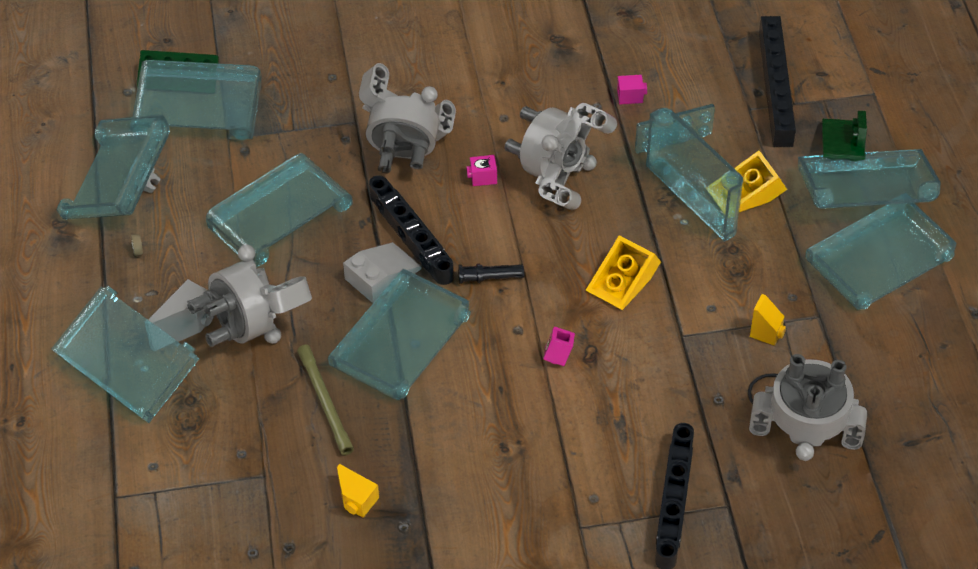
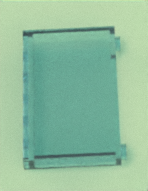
[131,60,262,140]
[646,108,743,242]
[56,114,170,220]
[798,149,941,209]
[206,153,353,267]
[805,195,957,310]
[328,268,471,400]
[51,285,199,423]

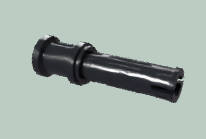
[458,263,524,284]

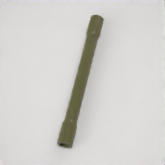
[297,345,354,456]

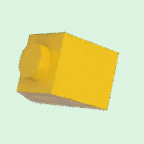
[750,294,786,346]
[337,464,379,518]

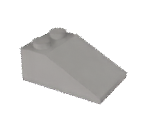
[343,243,422,303]
[145,279,214,352]

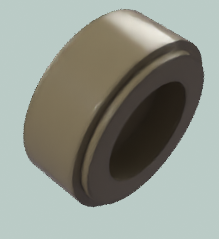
[131,234,143,256]

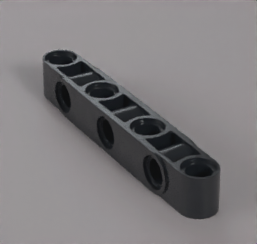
[369,175,454,285]
[655,423,694,569]

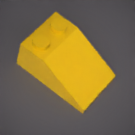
[708,151,787,216]
[586,235,661,310]

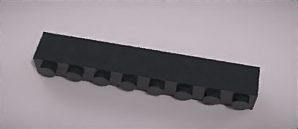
[759,16,796,147]

